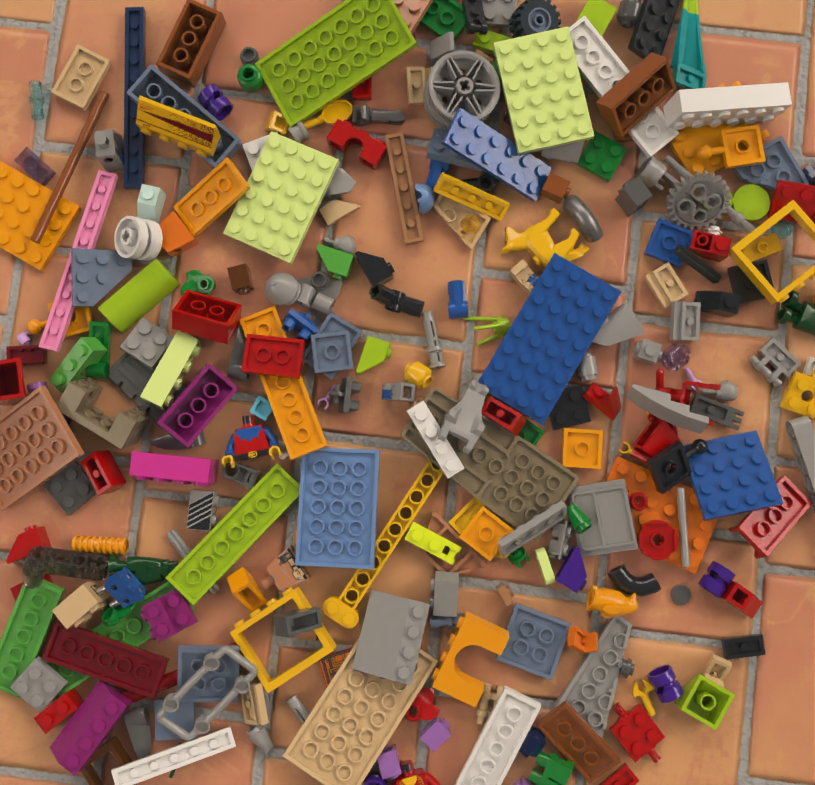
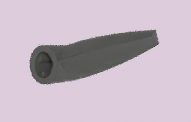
[228,325,249,381]
[149,431,207,450]
[124,706,151,759]

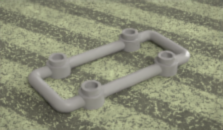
[156,646,258,741]

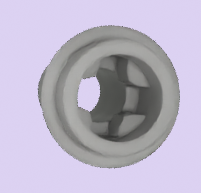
[246,724,274,753]

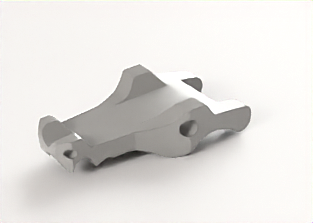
[438,380,489,454]

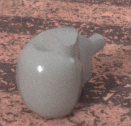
[324,236,356,255]
[703,380,738,401]

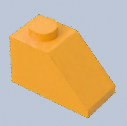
[227,567,268,613]

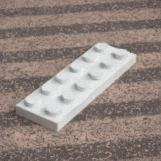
[454,686,542,785]

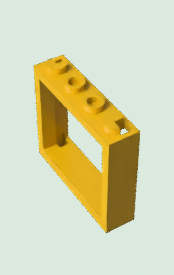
[728,200,815,305]
[230,586,337,693]

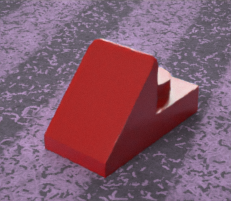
[582,382,622,421]

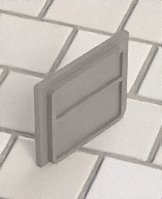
[568,478,639,557]

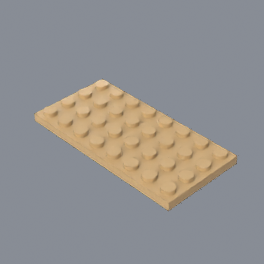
[283,638,438,785]

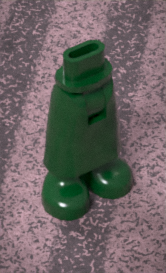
[776,290,815,335]
[108,554,178,586]

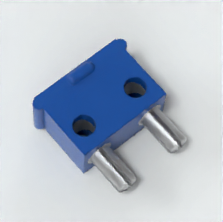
[97,567,146,608]

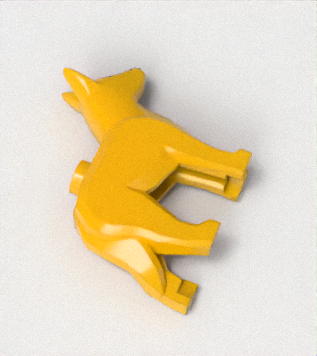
[500,208,589,268]

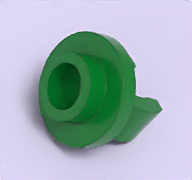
[508,547,530,568]

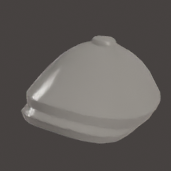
[264,272,301,306]

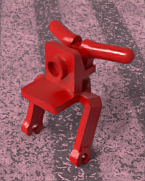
[648,368,721,426]

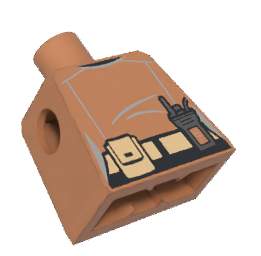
[261,545,311,591]

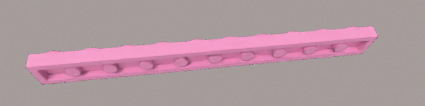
[38,170,119,353]

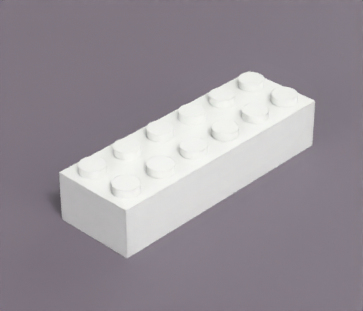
[663,82,792,130]

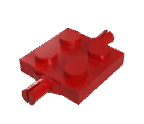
[609,702,665,763]

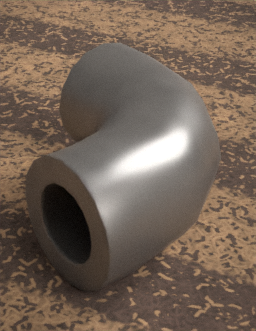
[563,195,603,243]

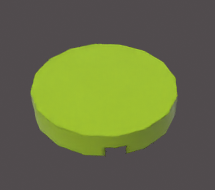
[731,184,770,222]

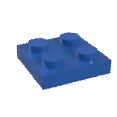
[644,218,693,268]

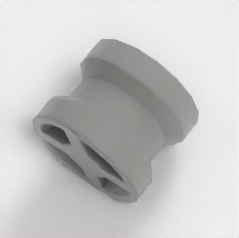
[288,121,310,143]

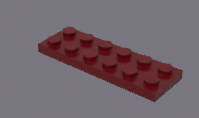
[43,620,169,699]

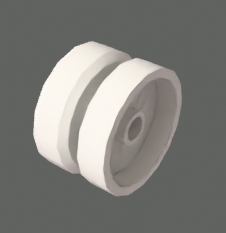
[114,216,163,262]

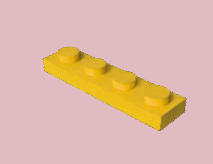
[434,172,510,221]

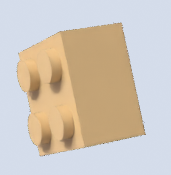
[52,579,111,629]

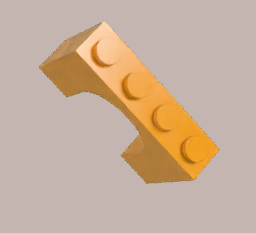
[431,611,509,708]

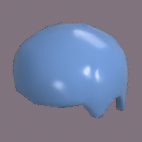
[415,184,435,214]

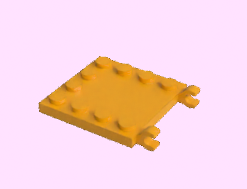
[669,81,770,176]

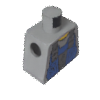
[94,129,124,172]

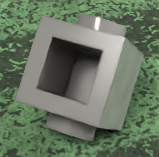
[633,339,663,366]

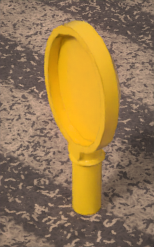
[303,100,353,130]

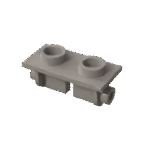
[548,520,573,560]

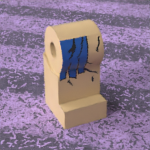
[508,259,539,295]

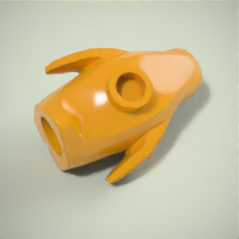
[586,585,638,619]

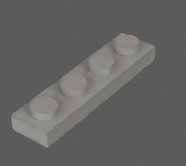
[497,501,568,557]

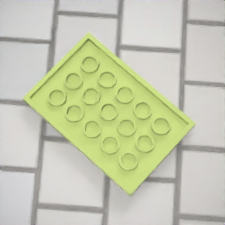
[493,26,594,155]
[223,131,340,264]

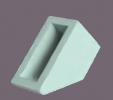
[137,184,166,224]

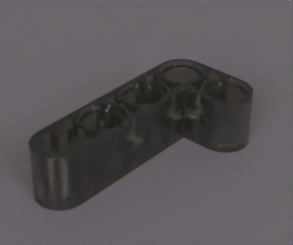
[23,546,108,589]

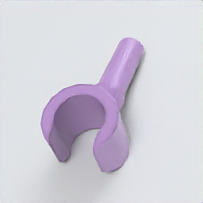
[17,330,32,346]
[685,367,703,394]
[317,384,335,409]

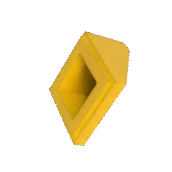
[265,110,289,136]

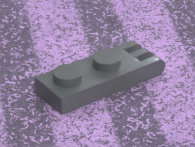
[690,394,745,431]

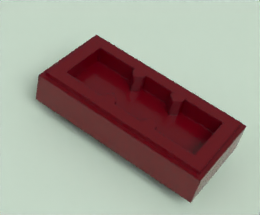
[6,345,47,365]

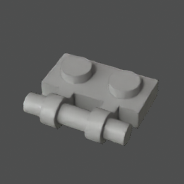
[749,337,801,387]

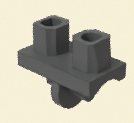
[329,377,361,413]

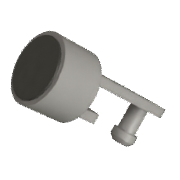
[634,156,695,205]

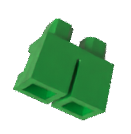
[528,752,575,785]

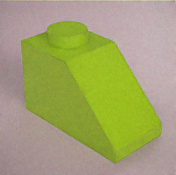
[356,336,393,375]

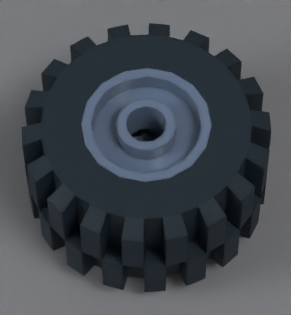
[509,0,561,38]

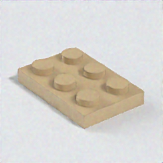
[51,44,112,111]

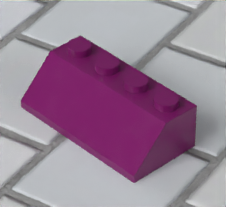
[155,363,239,448]
[50,680,133,776]

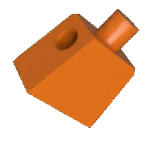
[158,210,199,257]

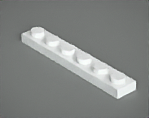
[111,726,236,785]

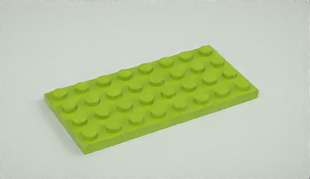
[255,0,418,127]

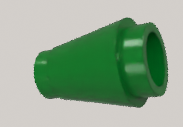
[567,504,592,534]

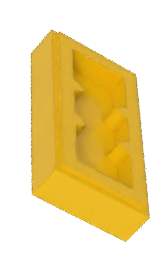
[742,233,783,262]

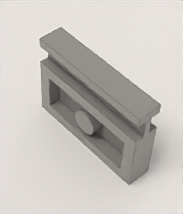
[670,301,701,341]

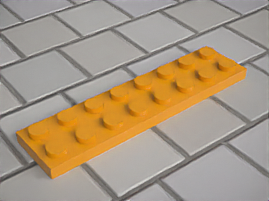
[239,306,328,461]

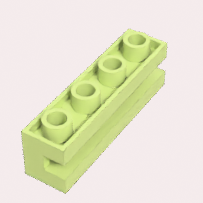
[140,331,202,410]

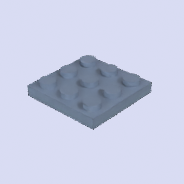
[496,602,571,680]
[178,645,240,702]

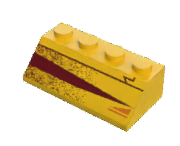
[136,95,221,157]

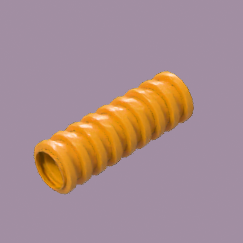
[71,535,129,555]

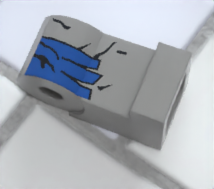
[382,382,415,402]

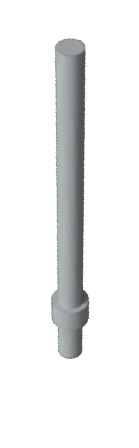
[663,155,756,233]

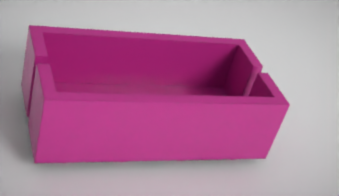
[129,451,219,487]

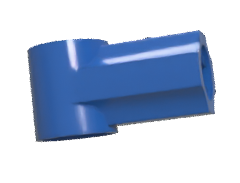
[426,159,450,193]
[448,280,469,319]

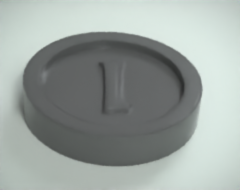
[671,585,691,605]

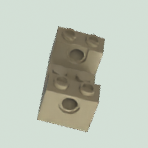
[57,378,151,449]

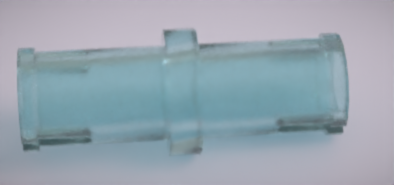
[29,80,45,120]

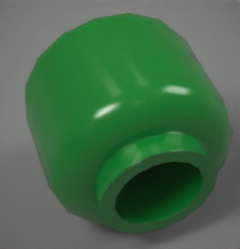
[237,64,263,93]

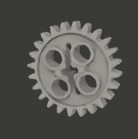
[666,170,731,231]

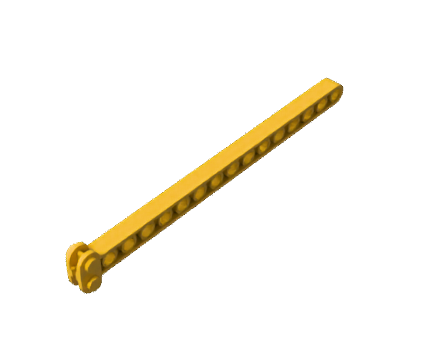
[323,393,494,628]

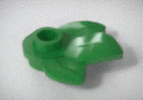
[180,270,216,295]
[102,600,135,627]

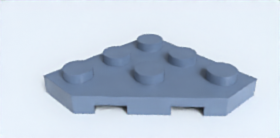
[732,136,810,191]
[71,248,132,307]

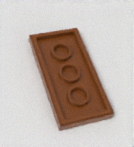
[536,700,620,783]

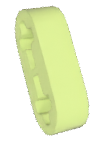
[534,547,556,585]

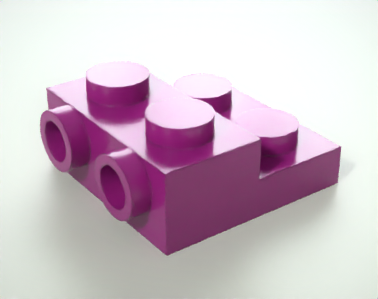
[141,589,198,642]

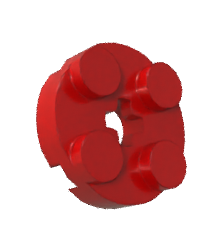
[637,520,678,560]

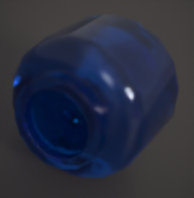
[519,726,546,758]

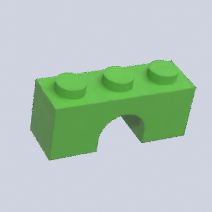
[49,337,107,393]

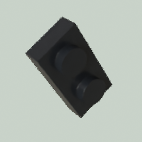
[721,633,766,660]

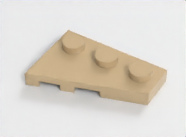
[433,194,491,252]

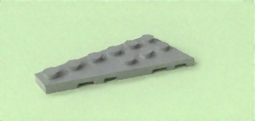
[551,616,632,738]

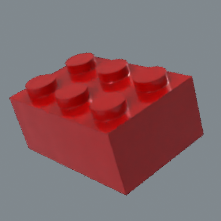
[172,290,242,344]

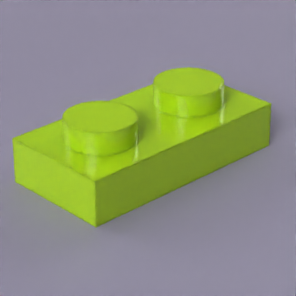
[472,30,512,55]

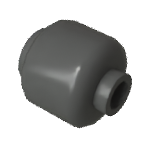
[616,0,642,28]

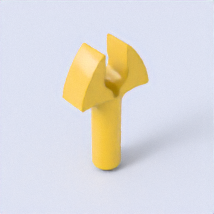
[632,678,656,717]

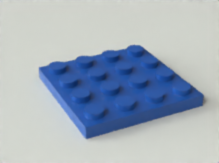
[683,430,783,521]

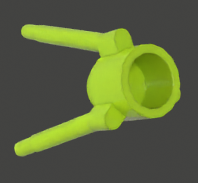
[462,316,510,346]

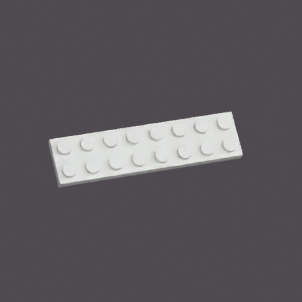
[569,15,680,158]

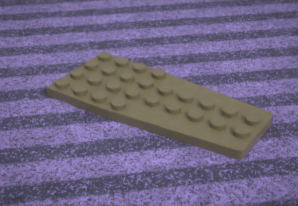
[400,388,580,542]

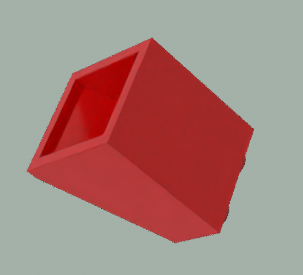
[0,357,26,406]

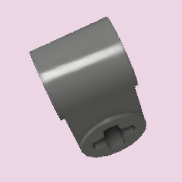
[222,462,262,489]

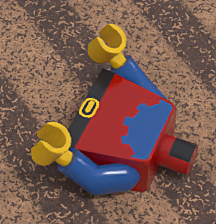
[221,415,283,468]

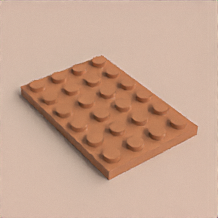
[0,386,84,511]

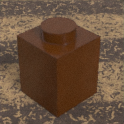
[227,263,254,295]

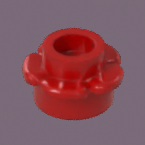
[629,492,648,511]

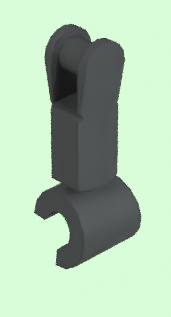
[352,105,404,126]

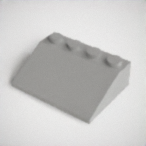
[352,590,430,685]

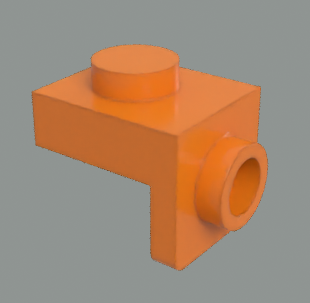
[567,626,598,654]

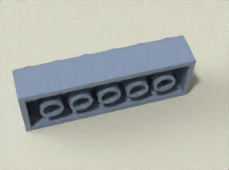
[126,64,243,169]

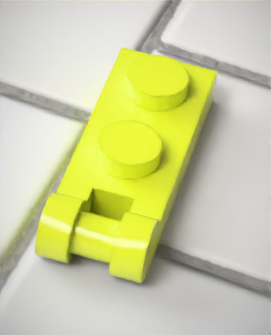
[404,521,462,565]

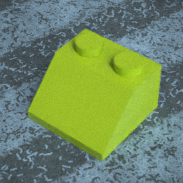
[674,673,735,730]

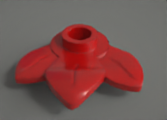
[405,687,440,722]

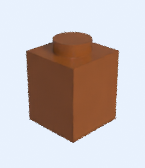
[540,172,571,204]

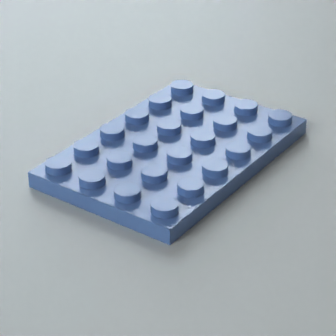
[295,448,380,569]

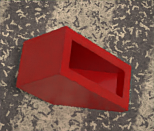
[6,525,52,564]

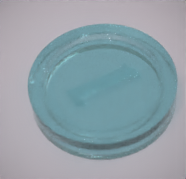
[772,220,792,239]

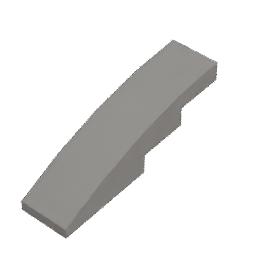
[626,384,709,434]

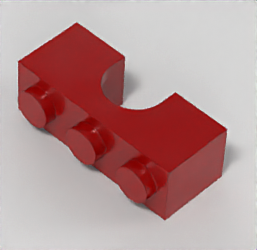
[326,119,387,171]

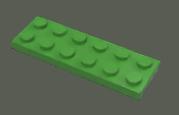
[0,574,66,698]

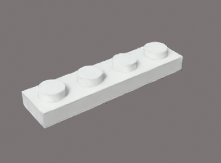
[406,401,464,478]

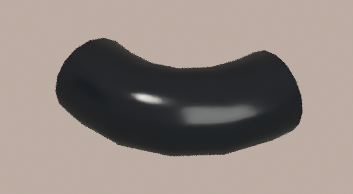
[607,564,661,597]

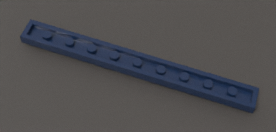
[124,7,146,190]

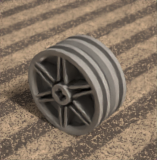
[423,50,500,131]

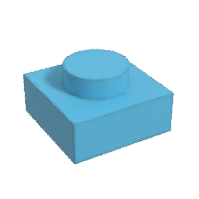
[249,395,273,421]

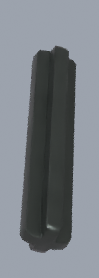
[673,245,721,283]

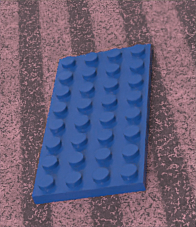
[478,253,621,425]

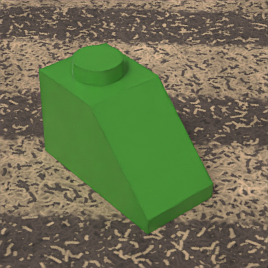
[316,244,355,281]

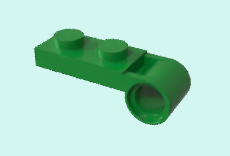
[85,321,111,379]

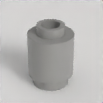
[577,353,598,382]

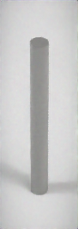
[676,488,690,567]

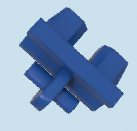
[281,309,319,343]

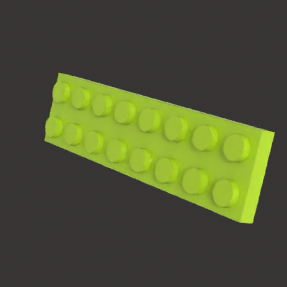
[165,463,300,605]

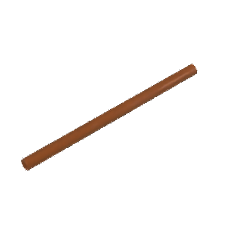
[30,91,109,244]

